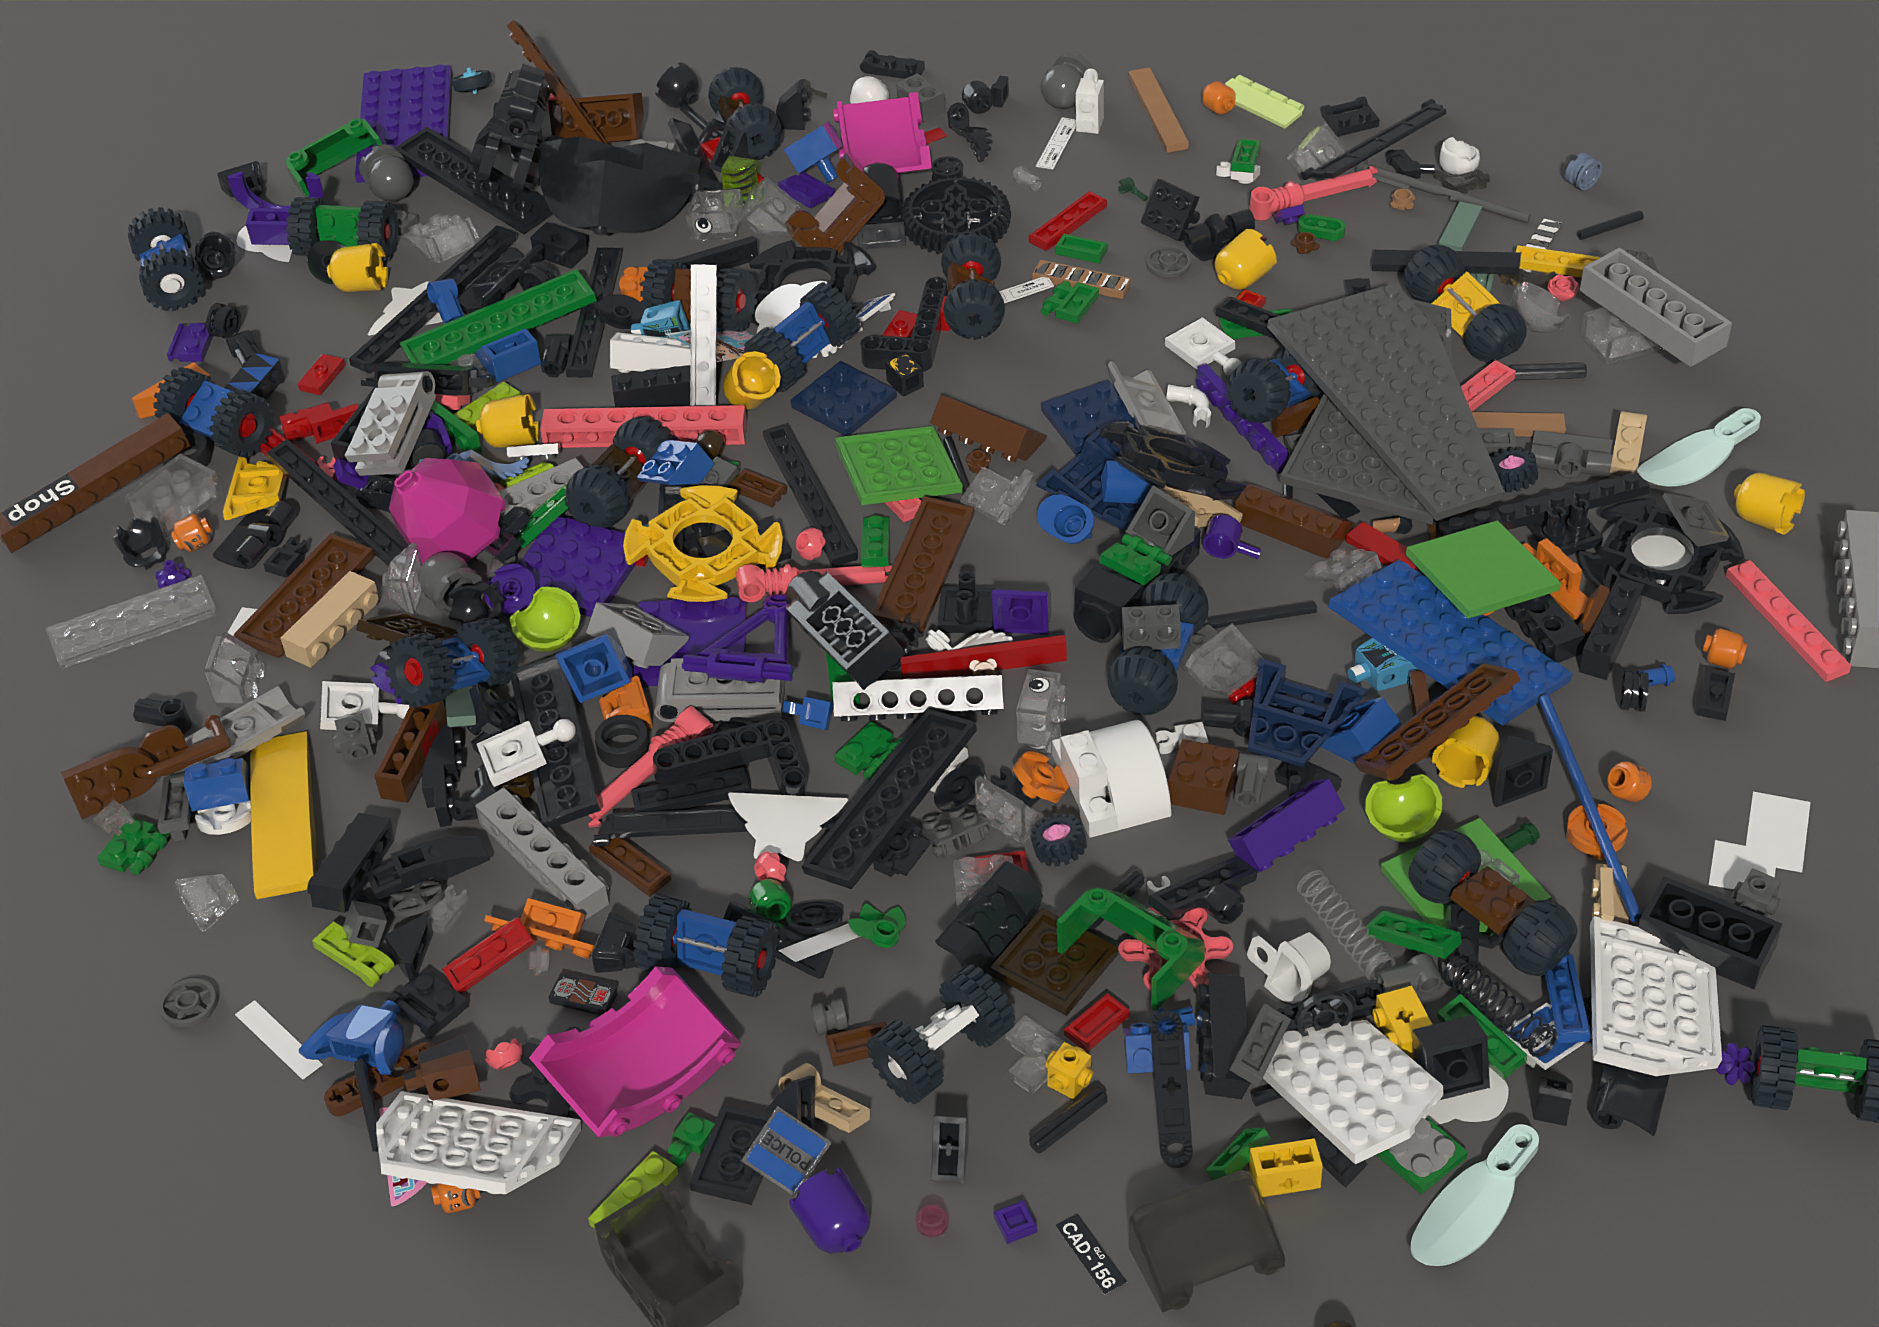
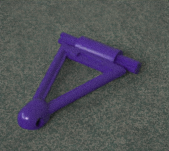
[682,594,794,683]

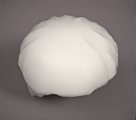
[850,76,889,104]
[1439,137,1480,176]

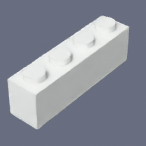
[610,332,691,373]

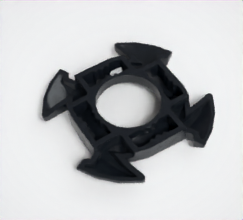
[749,240,876,326]
[1100,421,1246,501]
[1578,498,1744,615]

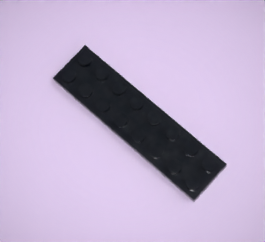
[395,127,553,234]
[511,655,601,828]
[801,709,977,889]

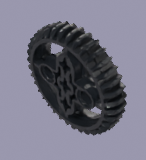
[901,176,1011,255]

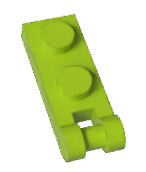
[312,921,395,987]

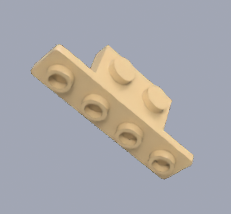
[1158,486,1243,529]
[1591,864,1629,925]

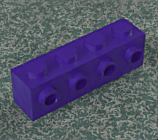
[1228,779,1345,872]

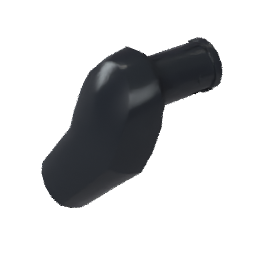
[450,767,501,821]

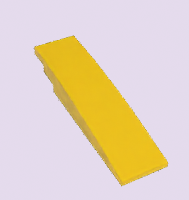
[250,731,318,899]

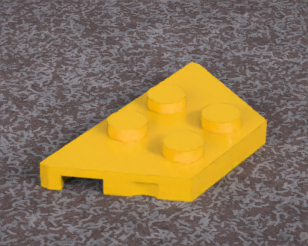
[223,457,287,520]

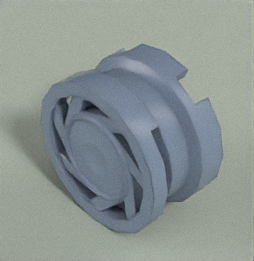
[1565,152,1602,190]

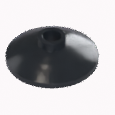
[307,240,345,284]
[597,295,644,329]
[934,764,984,812]

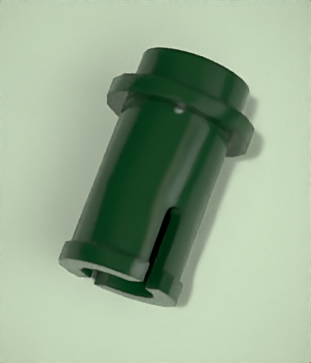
[1500,823,1540,854]

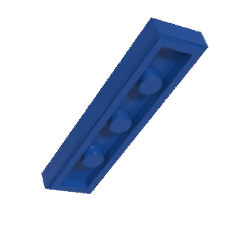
[1544,954,1590,1044]

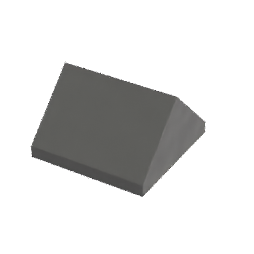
[1126,485,1195,556]

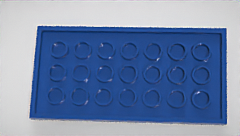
[1328,560,1573,726]

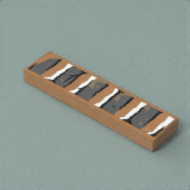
[1032,260,1131,299]

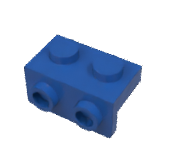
[1124,1021,1191,1073]

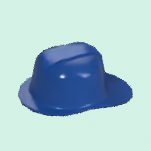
[1037,494,1094,544]

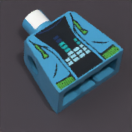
[631,300,691,339]
[1347,638,1419,691]

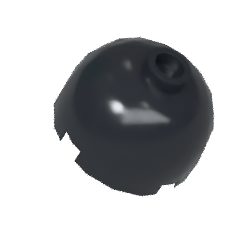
[655,62,699,108]

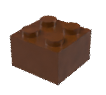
[1168,739,1239,815]

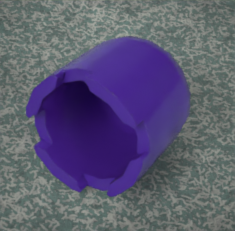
[789,1168,870,1254]

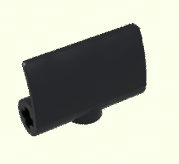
[1182,209,1267,261]
[212,501,295,569]
[1593,1064,1670,1136]

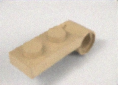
[1610,411,1647,475]
[778,1063,870,1133]

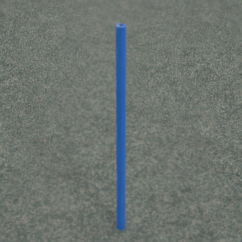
[1539,695,1642,922]

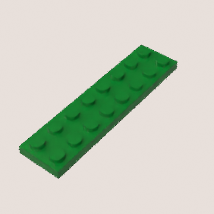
[400,269,597,365]

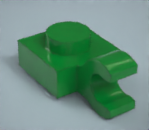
[668,1112,715,1168]

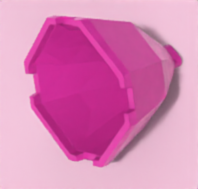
[389,458,506,565]

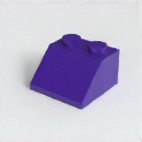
[992,589,1051,635]

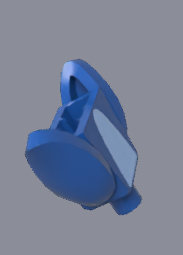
[299,1000,405,1075]

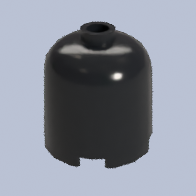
[863,162,904,221]

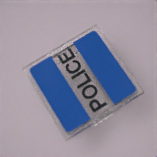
[741,1106,831,1197]

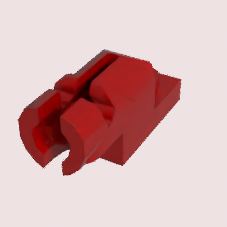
[279,402,358,444]

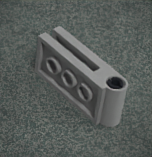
[345,371,436,476]
[654,658,785,722]

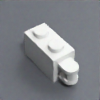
[1076,69,1104,134]

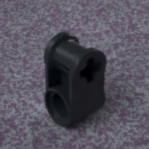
[355,475,396,513]

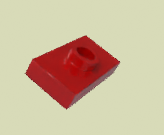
[882,310,917,338]
[298,354,345,395]

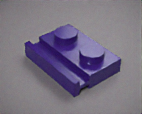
[778,171,835,208]
[167,323,213,362]

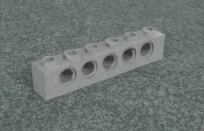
[499,458,584,521]
[475,788,609,921]

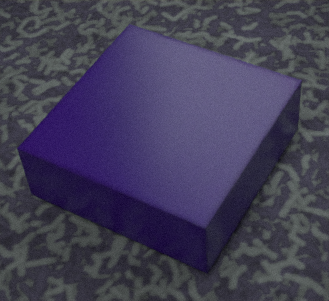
[994,1200,1037,1244]

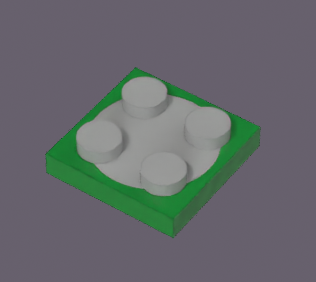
[1376,1117,1468,1195]

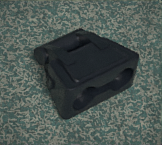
[217,161,263,201]
[592,912,638,973]

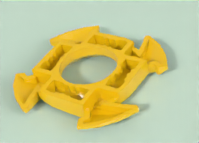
[623,485,783,602]

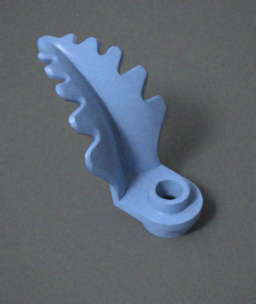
[447,450,529,479]

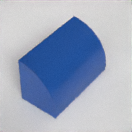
[1101,460,1158,504]

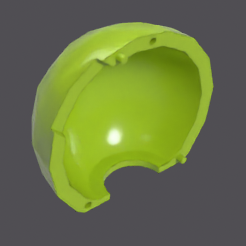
[510,587,581,652]
[1365,774,1442,842]

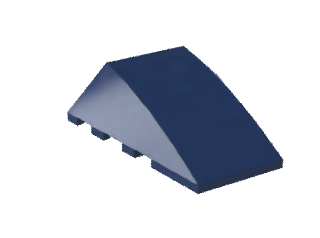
[1036,427,1142,532]
[1248,658,1368,767]

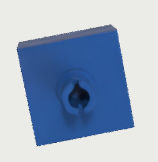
[784,122,843,183]

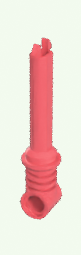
[1249,166,1378,220]
[735,564,892,602]
[588,706,714,828]

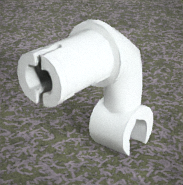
[1166,385,1211,428]

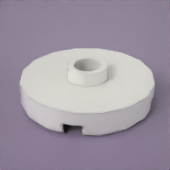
[195,799,251,835]

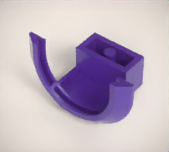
[228,172,323,245]

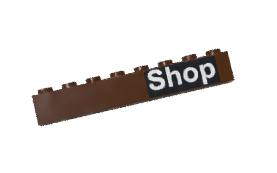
[0,413,190,553]

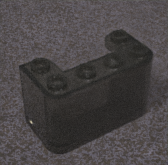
[594,1183,742,1327]

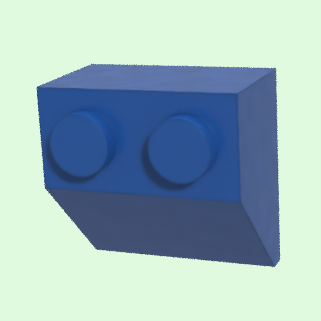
[556,633,633,703]
[1321,697,1402,763]
[183,758,250,812]

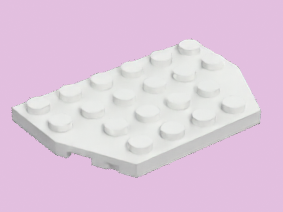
[1590,916,1722,1076]
[1263,1020,1443,1164]
[376,1091,581,1194]

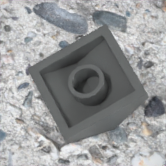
[1662,493,1729,547]

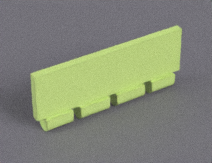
[1225,75,1304,129]

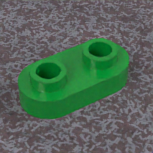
[1298,214,1346,241]

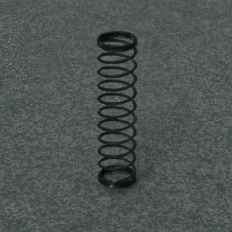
[1442,956,1557,1057]

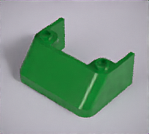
[286,118,382,197]
[1057,888,1205,1012]

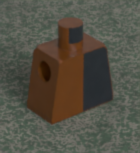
[402,1034,481,1101]

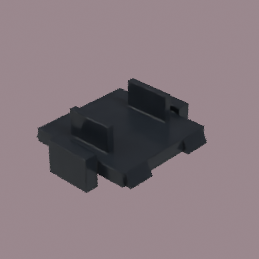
[873,821,932,877]

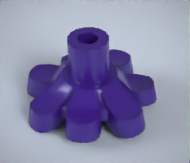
[156,560,191,590]
[1716,1043,1757,1085]

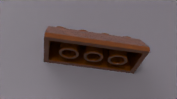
[548,93,644,142]
[930,395,1047,463]
[1235,484,1355,560]

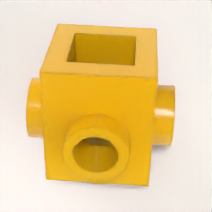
[1045,1042,1093,1100]

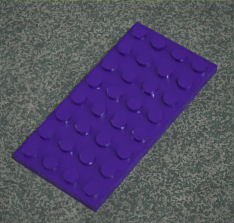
[355,65,452,183]

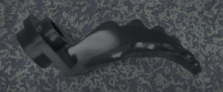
[947,102,993,162]

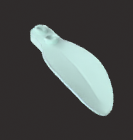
[1637,408,1761,486]
[1410,1124,1539,1266]

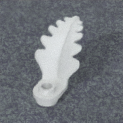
[925,630,1013,652]

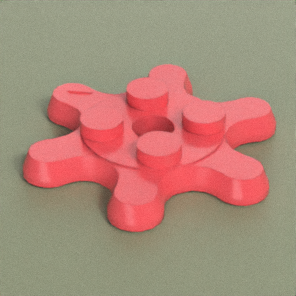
[1118,908,1233,992]

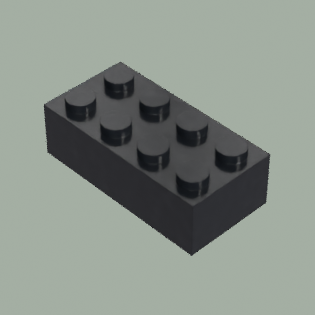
[1639,877,1783,990]

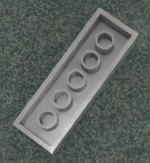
[1580,248,1732,367]
[1833,510,1879,668]

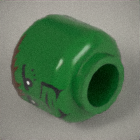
[748,879,792,922]

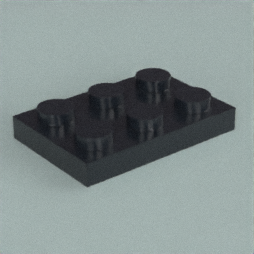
[689,1105,780,1205]

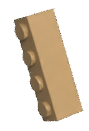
[281,571,380,668]

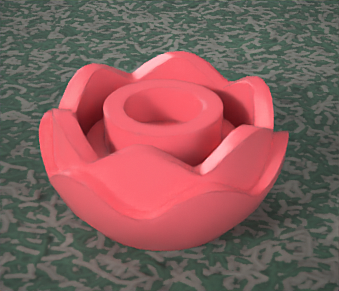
[1548,275,1579,301]
[796,528,826,561]
[754,851,786,883]
[485,1038,523,1070]

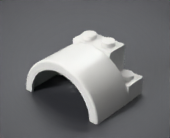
[1052,720,1171,838]

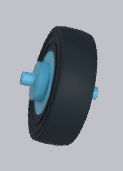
[452,67,492,94]

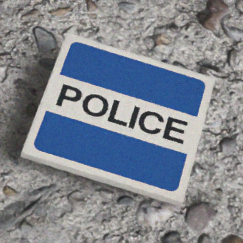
[856,293,896,332]
[1503,1003,1592,1070]

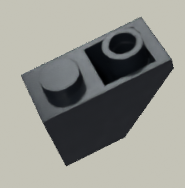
[776,79,811,130]

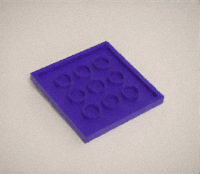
[633,597,747,687]

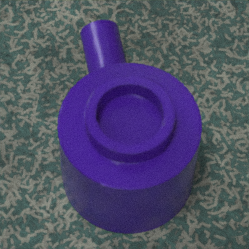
[1203,515,1261,559]

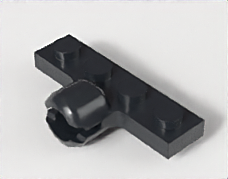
[1148,855,1258,924]

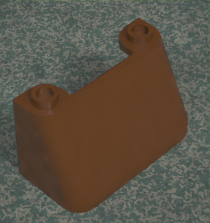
[785,153,885,255]

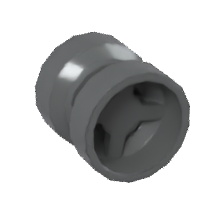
[811,998,848,1035]

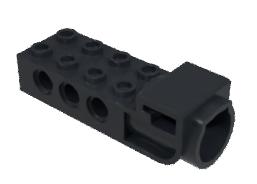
[1073,528,1201,643]
[785,571,906,690]

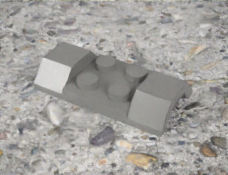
[1108,361,1186,435]
[184,686,305,765]

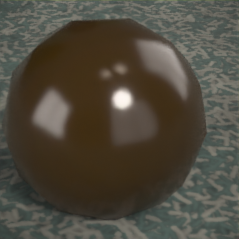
[695,430,726,459]

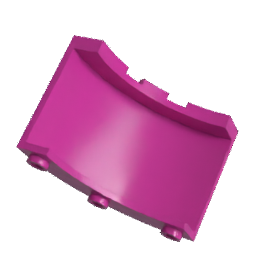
[833,92,932,174]
[529,966,741,1137]

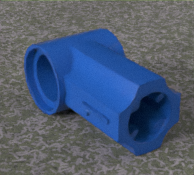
[427,279,464,324]

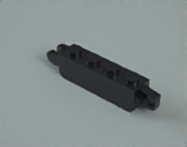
[360,362,493,396]

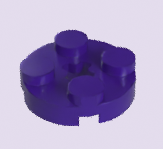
[484,564,539,618]

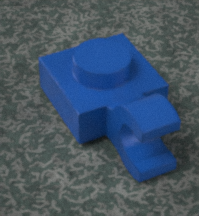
[782,696,833,730]

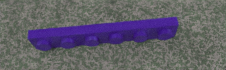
[1196,364,1288,473]

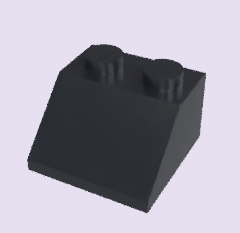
[1412,1015,1490,1100]

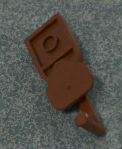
[61,715,231,819]

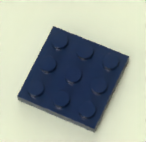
[790,361,897,436]
[1041,380,1138,455]

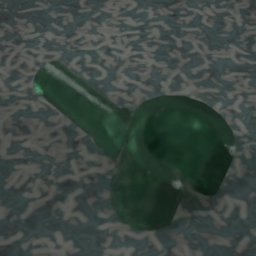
[1118,177,1148,201]

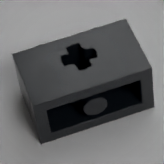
[530,222,588,269]

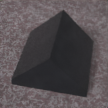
[1493,736,1553,808]

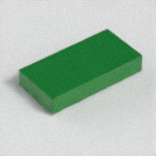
[1055,234,1108,264]

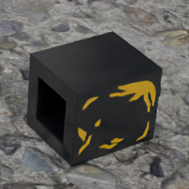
[885,353,924,397]

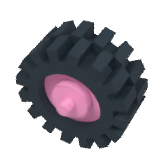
[1491,447,1538,492]
[1030,813,1087,867]

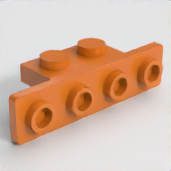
[1522,538,1589,620]
[484,898,595,959]

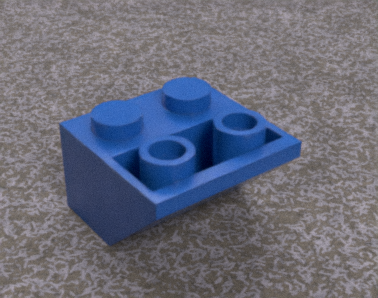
[475,328,541,382]
[636,440,714,485]

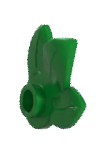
[848,903,906,948]

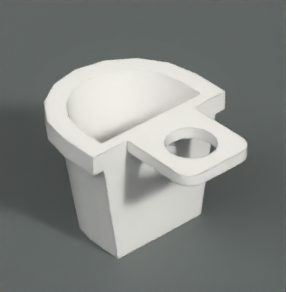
[1247,932,1331,1004]

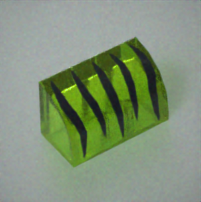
[721,156,760,208]

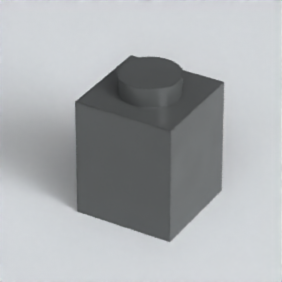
[343,900,387,948]

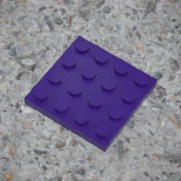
[506,516,636,617]

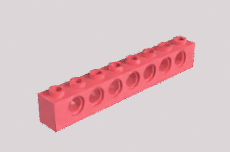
[540,405,747,448]

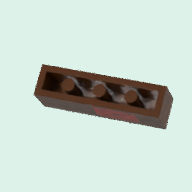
[374,701,447,803]

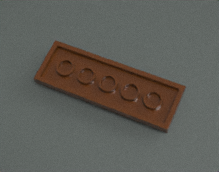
[871,496,975,633]
[233,533,375,658]
[1355,663,1521,781]

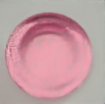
[916,1205,949,1237]

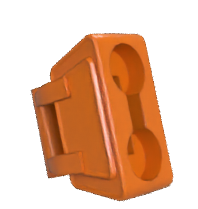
[599,676,653,729]

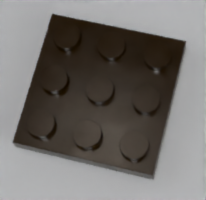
[356,612,458,646]
[990,908,1118,1016]

